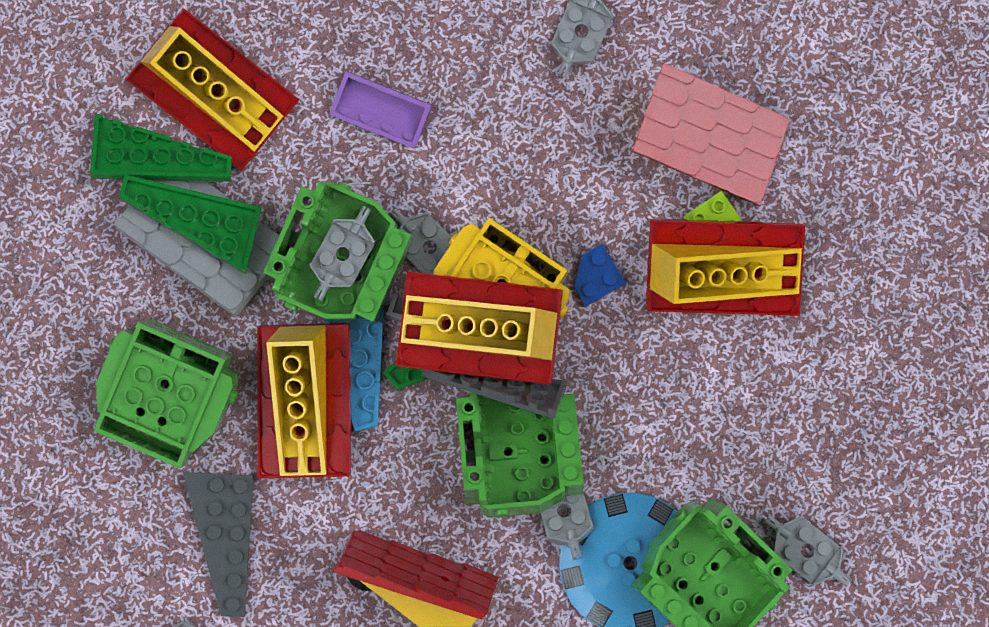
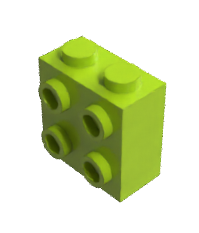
[682,191,742,221]

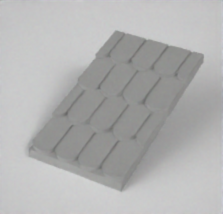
[113,180,292,318]

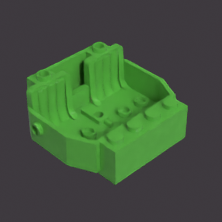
[263,181,413,324]
[93,319,240,469]
[456,392,584,518]
[631,498,792,627]

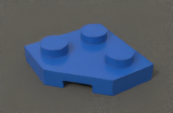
[574,243,626,307]

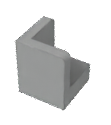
[387,293,404,322]

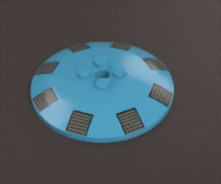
[559,493,685,627]

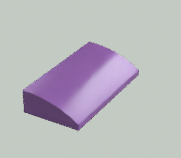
[329,71,433,149]

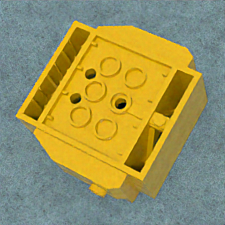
[433,218,569,319]

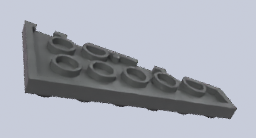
[422,369,567,419]
[183,472,254,617]

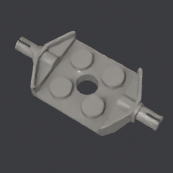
[550,0,613,78]
[309,206,376,301]
[390,208,452,274]
[541,461,594,560]
[764,515,852,587]

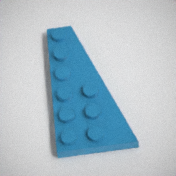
[324,307,384,432]

